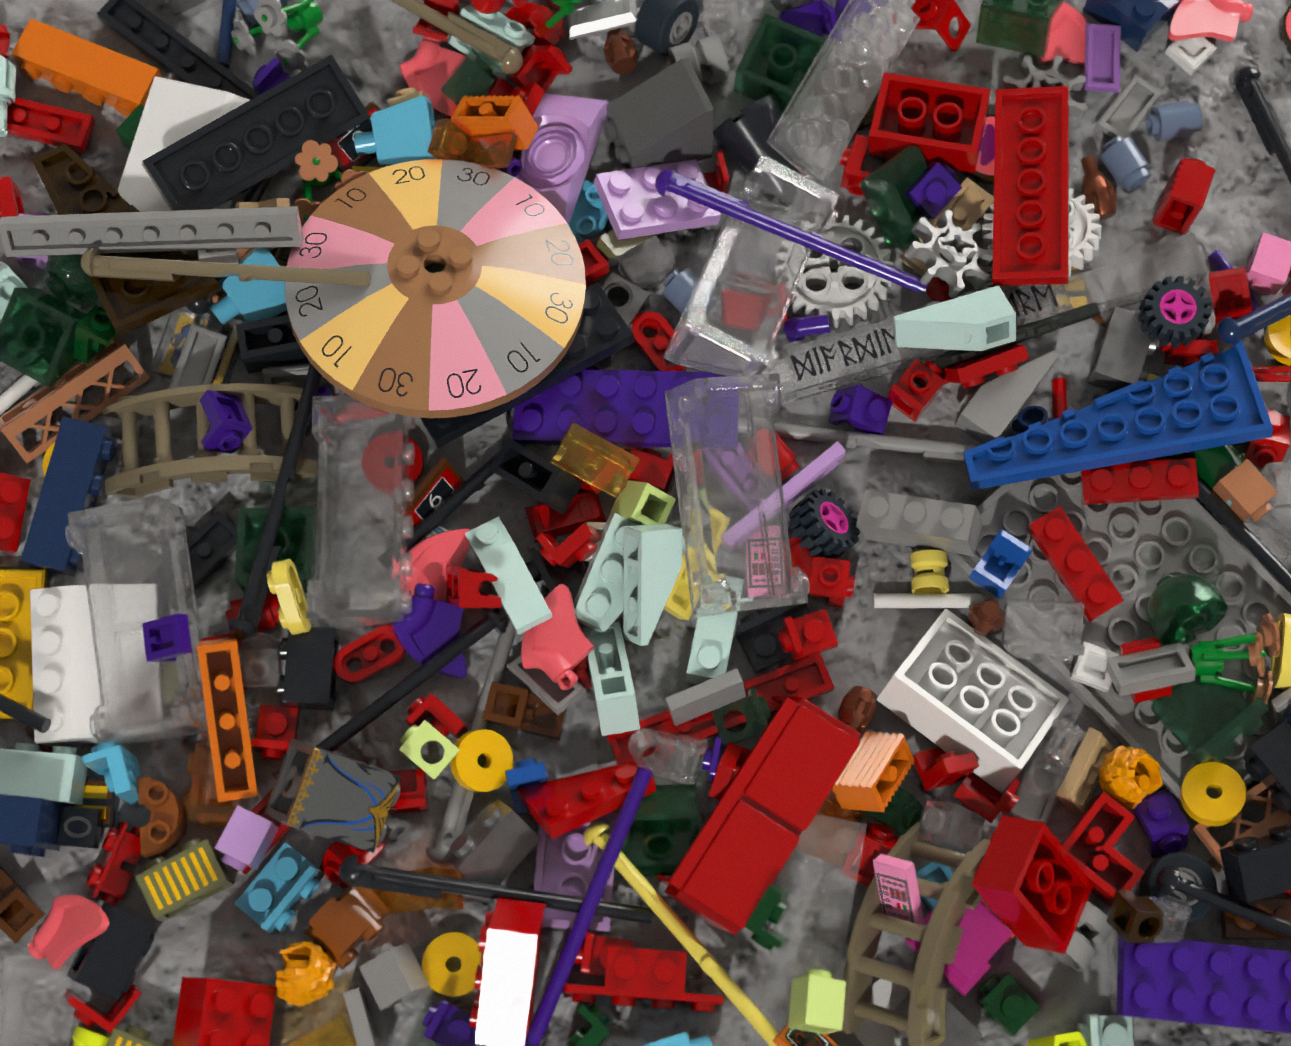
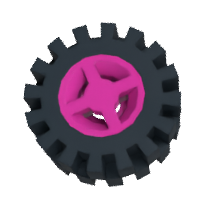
[1138,276,1212,349]
[789,489,860,559]

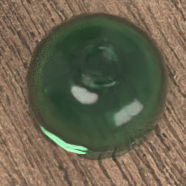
[1146,574,1228,646]

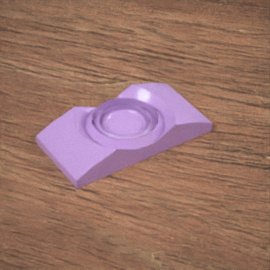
[515,94,609,225]

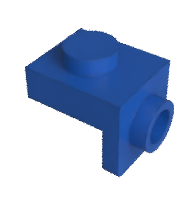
[968,530,1032,599]
[506,759,548,815]

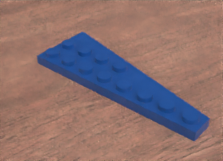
[963,341,1273,491]

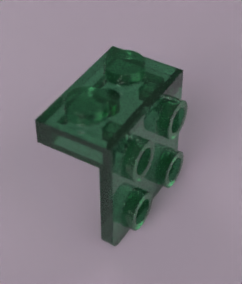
[976,0,1065,57]
[859,145,928,250]
[1151,672,1270,764]

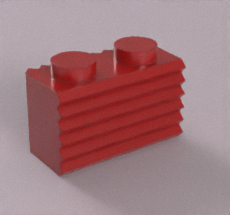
[1152,158,1216,235]

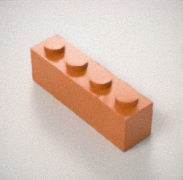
[11,18,162,117]
[197,637,258,802]

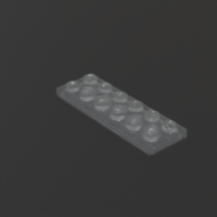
[766,0,920,187]
[745,814,867,1046]

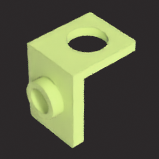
[399,720,460,780]

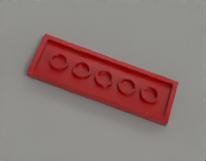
[992,86,1069,286]

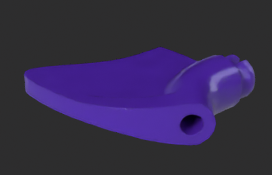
[391,583,467,679]

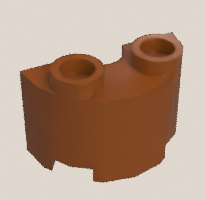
[137,777,188,861]
[304,885,391,970]

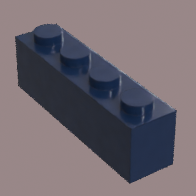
[20,416,117,577]

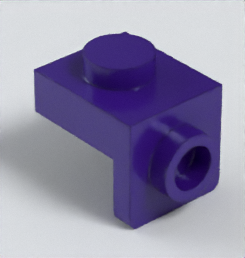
[905,162,962,219]
[829,384,892,435]
[1132,790,1189,858]

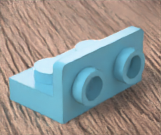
[82,742,142,806]
[234,842,323,935]

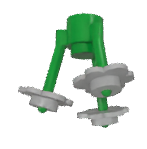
[231,0,323,71]

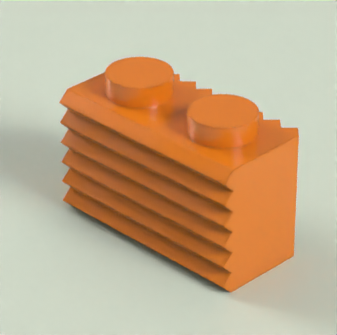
[450,95,539,151]
[832,730,914,812]

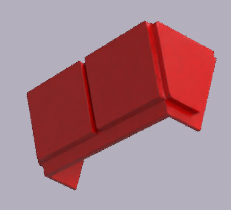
[656,695,862,936]

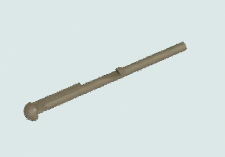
[390,0,523,74]
[81,248,371,287]

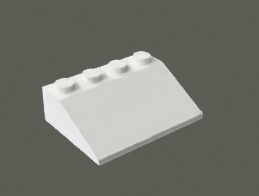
[117,76,250,212]
[30,584,164,748]
[876,608,1069,793]

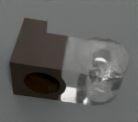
[1107,890,1192,943]

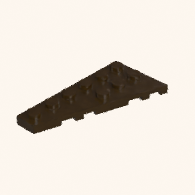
[31,144,221,336]

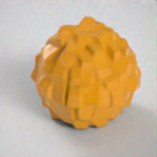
[1098,745,1162,810]
[276,941,337,1006]

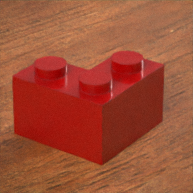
[1060,792,1145,908]

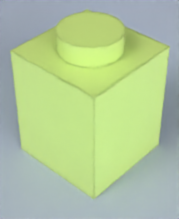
[610,480,676,525]
[788,969,846,1035]

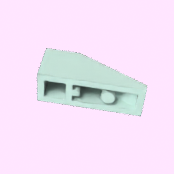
[465,516,553,635]
[623,523,685,646]
[685,572,744,684]
[583,621,640,736]

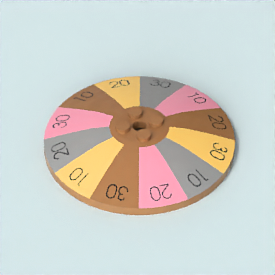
[285,159,586,418]

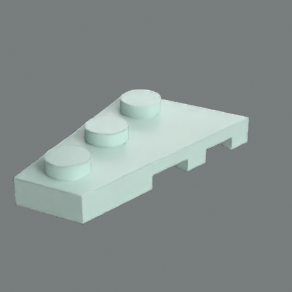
[573,513,639,633]

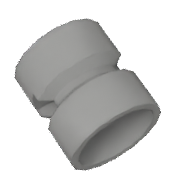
[668,34,729,85]
[1050,901,1114,972]

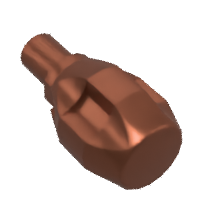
[603,28,638,75]
[1081,155,1117,220]
[968,599,1005,636]
[838,686,877,734]

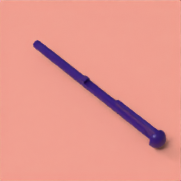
[655,169,928,295]
[525,766,653,1046]

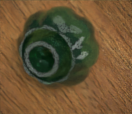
[45,254,99,305]

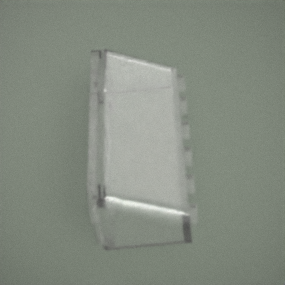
[306,395,415,631]

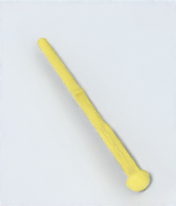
[584,821,779,1046]

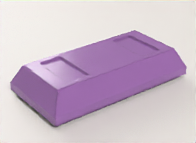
[1084,23,1121,93]

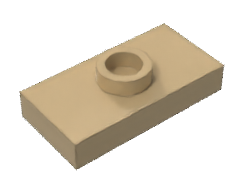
[1056,728,1114,814]

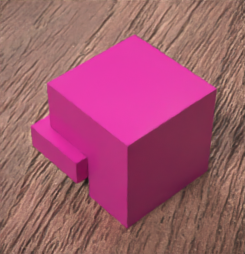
[904,902,1013,996]

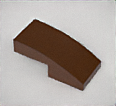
[483,682,568,740]
[0,866,45,943]

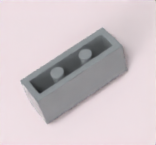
[857,489,982,556]

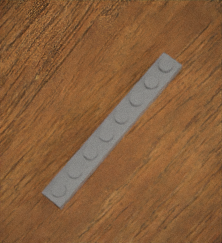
[0,206,304,257]

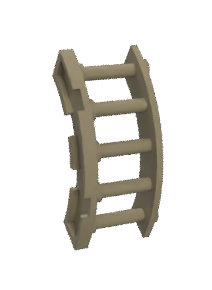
[103,382,318,499]
[842,822,990,1046]

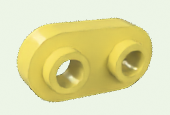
[267,559,311,635]
[1270,613,1291,690]

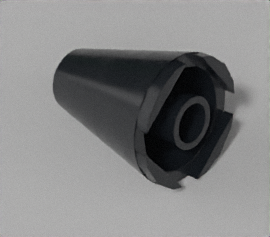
[713,95,803,200]

